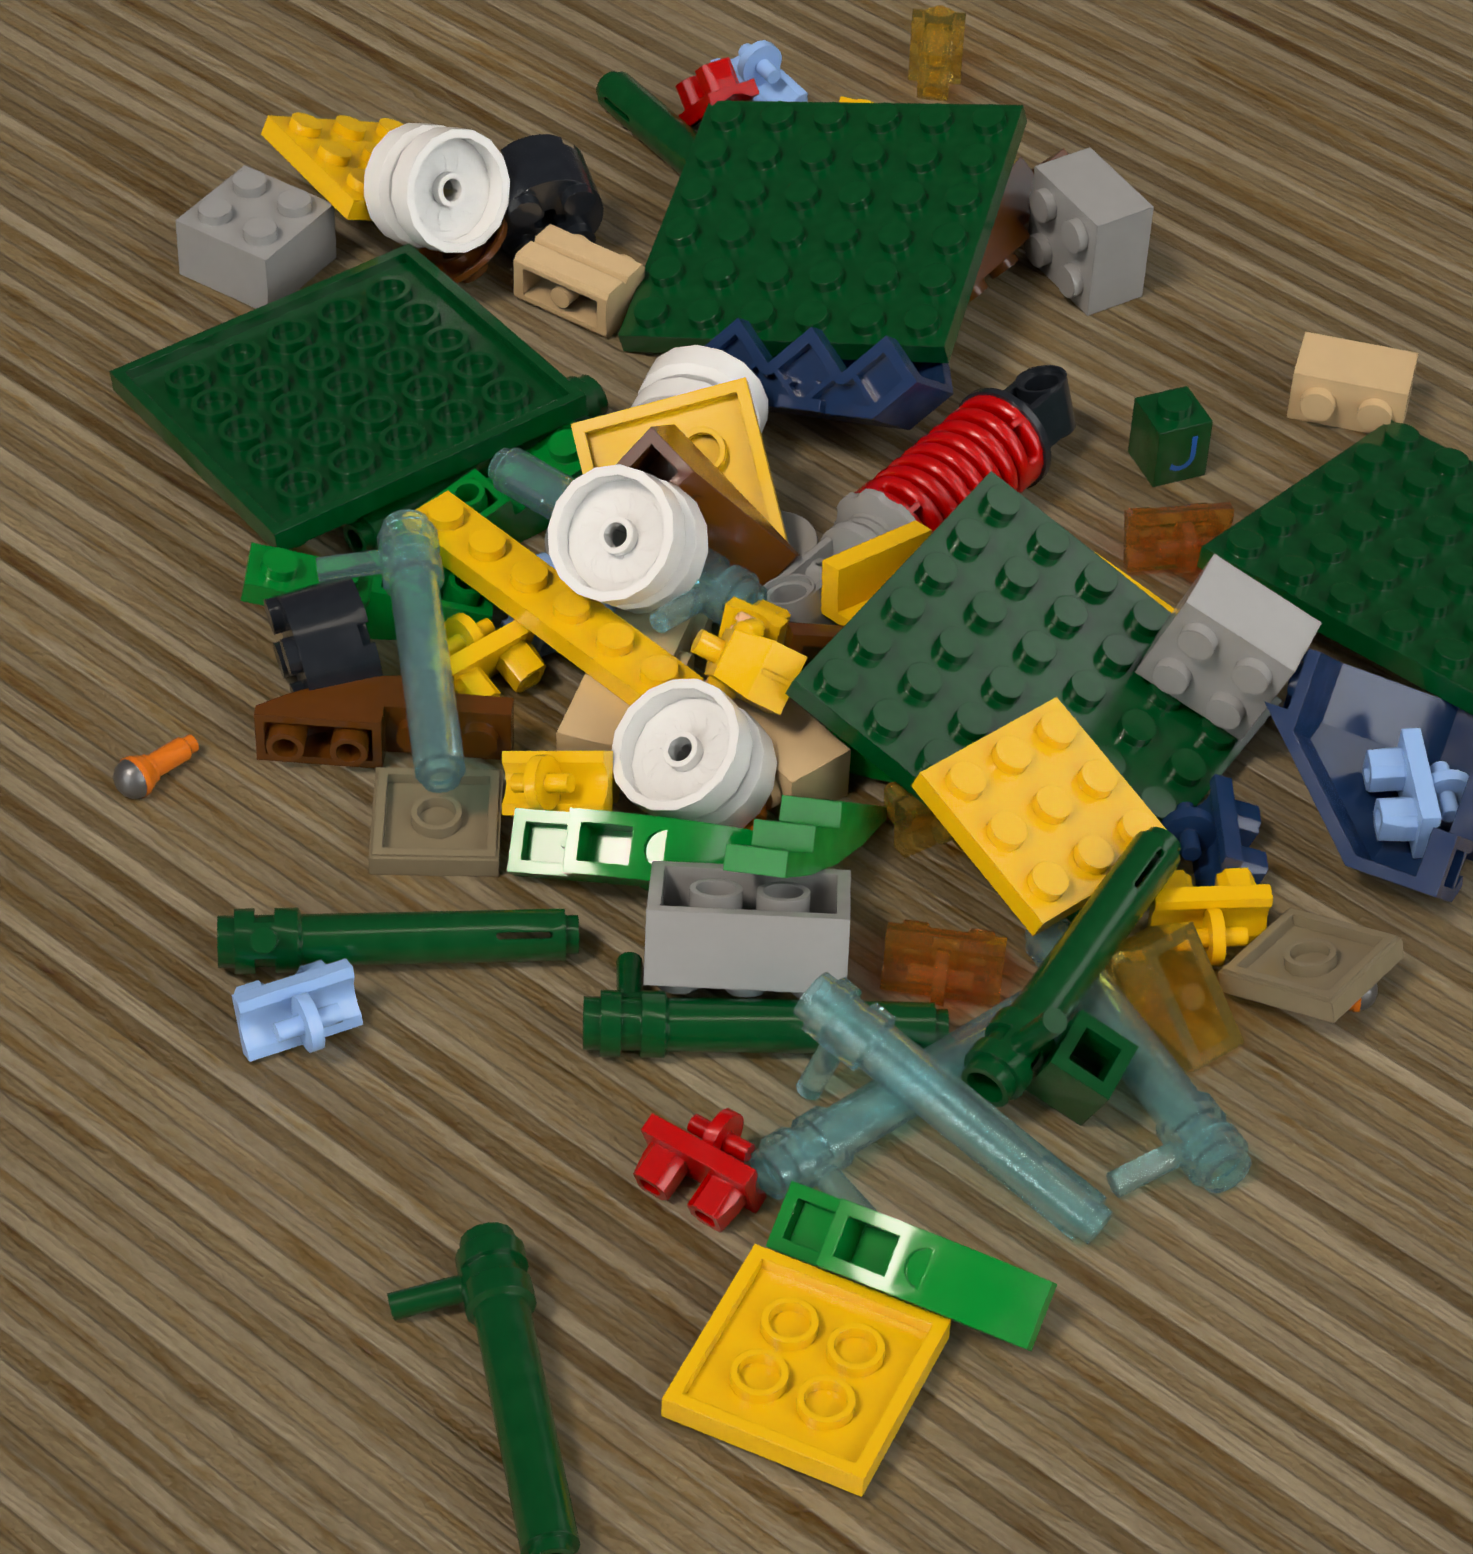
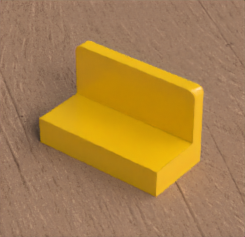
[821,520,932,626]

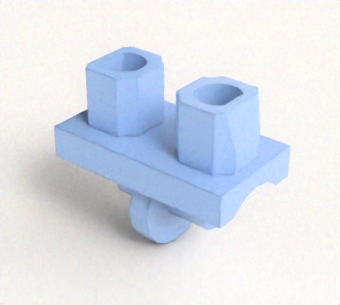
[710,40,808,102]
[1362,728,1469,859]
[232,958,363,1062]

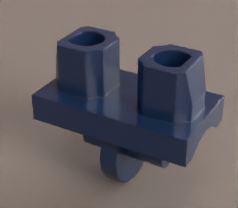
[1161,774,1268,887]

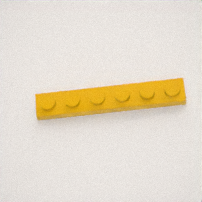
[402,491,704,706]

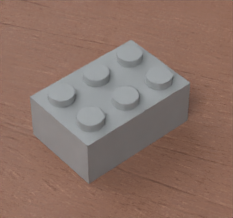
[643,861,851,1000]

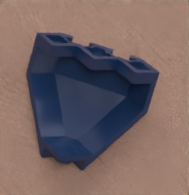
[705,318,954,430]
[1264,648,1473,902]

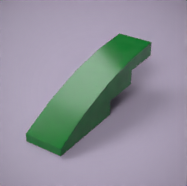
[723,795,888,878]

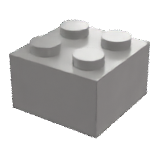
[1025,147,1154,316]
[175,165,337,308]
[1135,554,1322,740]

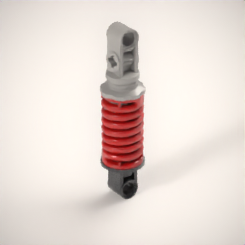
[760,365,1076,645]

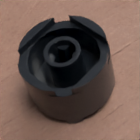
[501,134,604,262]
[264,576,383,693]

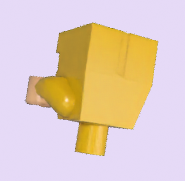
[691,611,808,715]

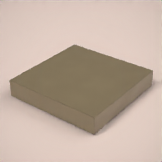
[368,767,504,877]
[1218,908,1404,1023]

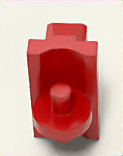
[675,57,760,128]
[633,1108,767,1233]

